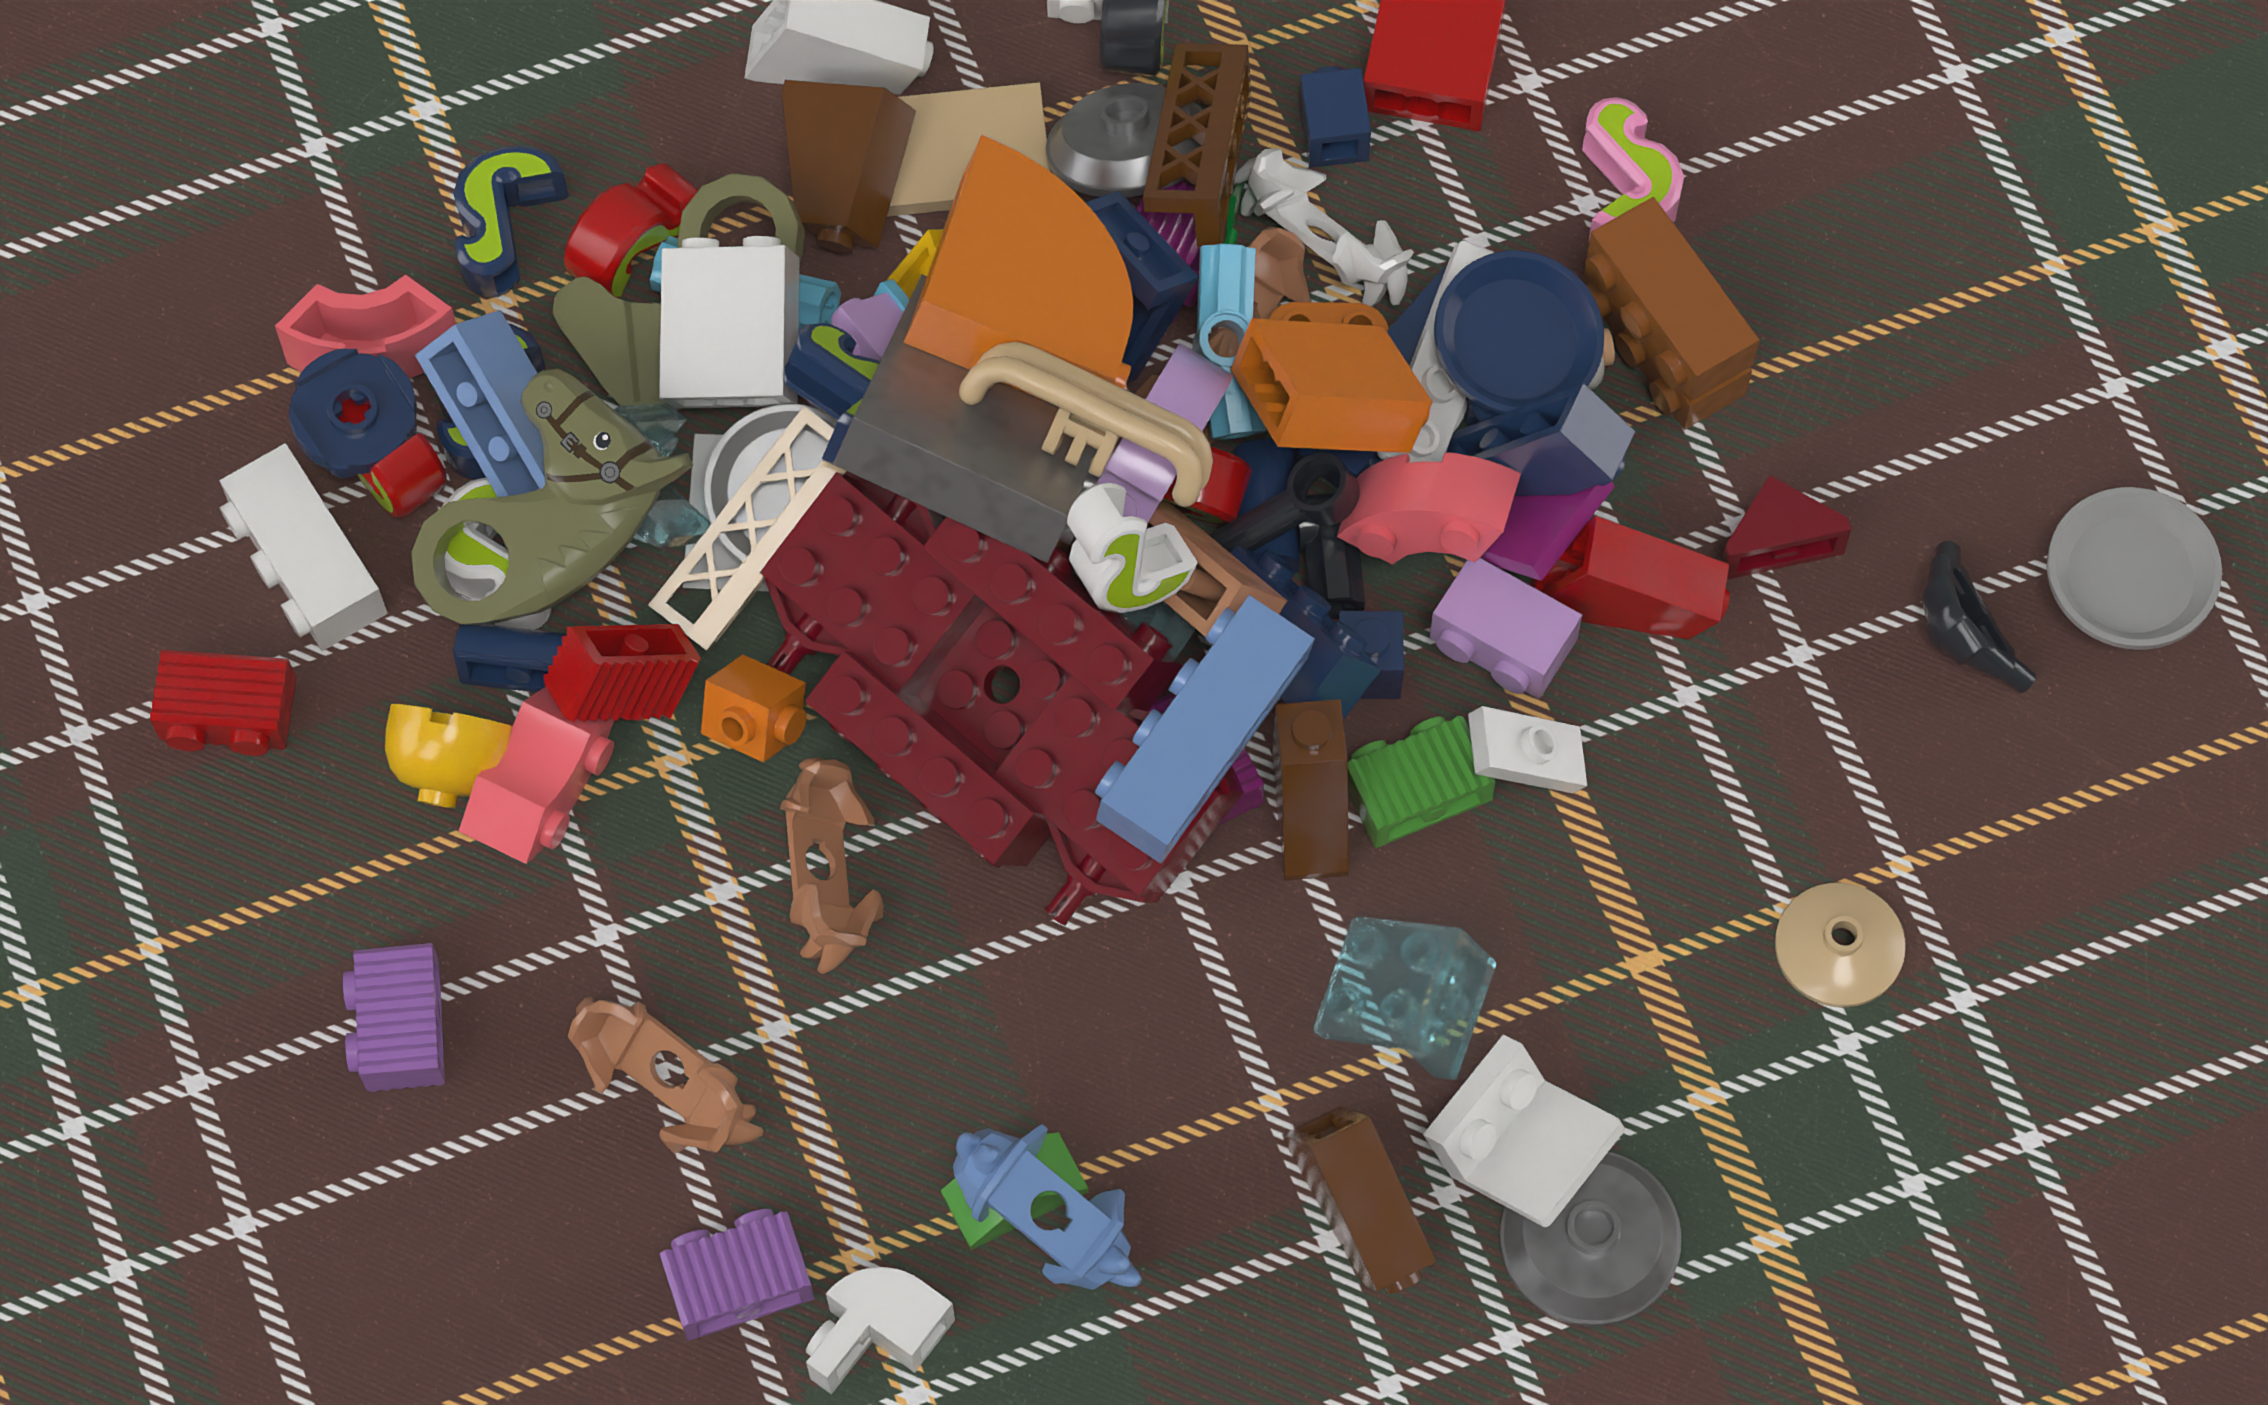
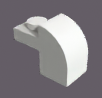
[806,1267,955,1395]

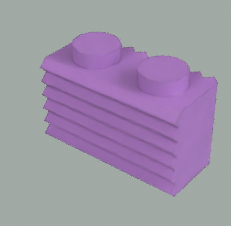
[343,943,445,1092]
[659,1209,815,1341]

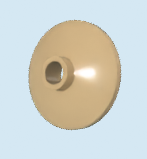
[1775,883,1905,1008]

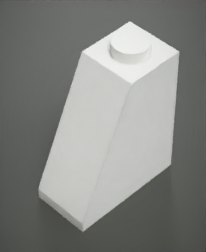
[744,0,933,95]

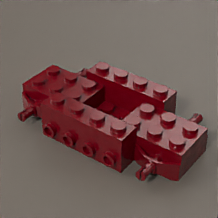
[759,471,1244,926]

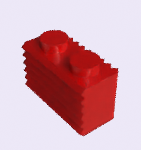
[544,624,701,723]
[150,650,296,756]

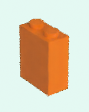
[1231,318,1433,453]

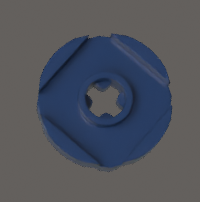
[289,348,417,478]

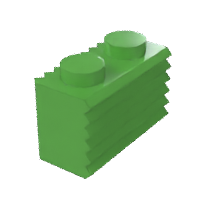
[1347,716,1495,848]

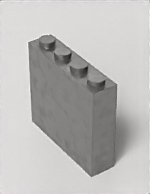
[833,274,1099,563]

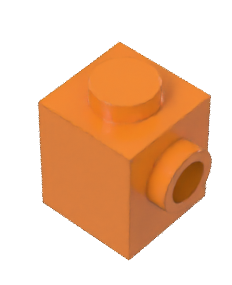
[701,655,806,763]

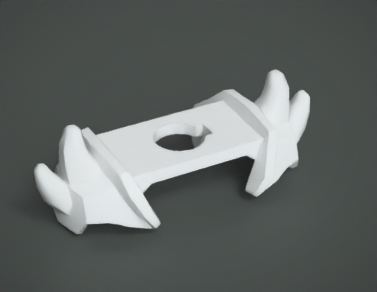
[1234,148,1414,307]

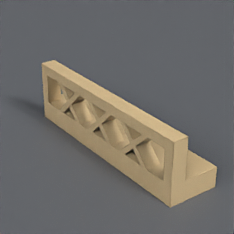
[648,406,847,652]

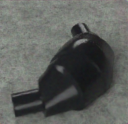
[1922,541,2036,693]

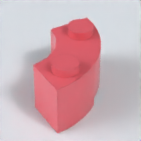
[275,275,456,379]
[1337,452,1521,565]
[459,687,614,864]

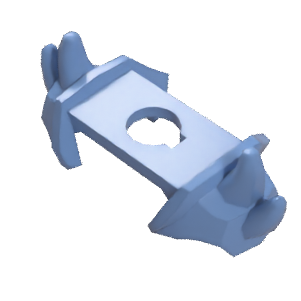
[953,1124,1142,1290]

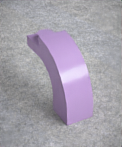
[1096,343,1234,523]

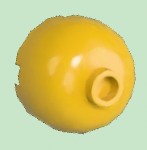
[385,704,512,809]

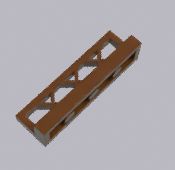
[1143,43,1251,247]

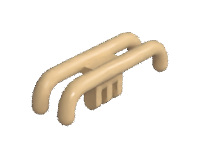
[959,341,1213,507]

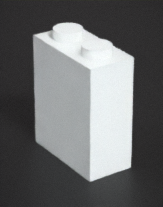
[659,236,799,408]

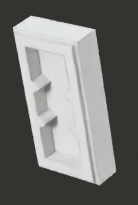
[1468,706,1587,793]

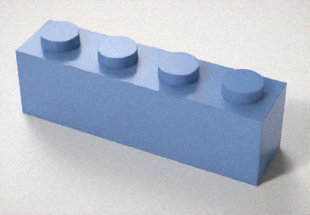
[415,310,545,497]
[1095,595,1315,864]

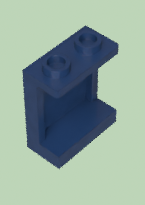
[1085,191,1199,383]

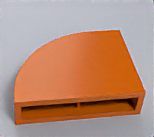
[904,135,1133,402]

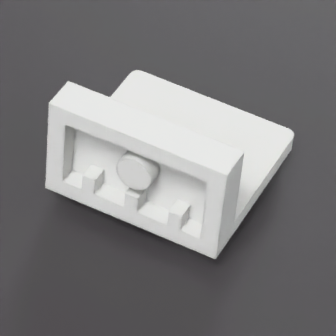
[1423,1035,1625,1227]

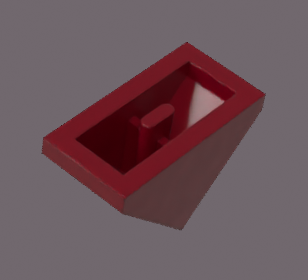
[1722,475,1852,580]

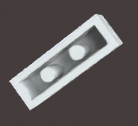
[219,443,388,651]

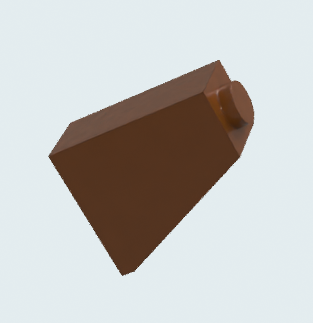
[782,79,916,253]
[1272,699,1349,881]
[1282,1106,1436,1294]

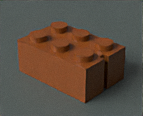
[1582,196,1760,430]

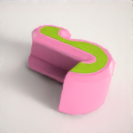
[1582,97,1684,242]

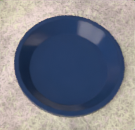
[1434,250,1604,414]

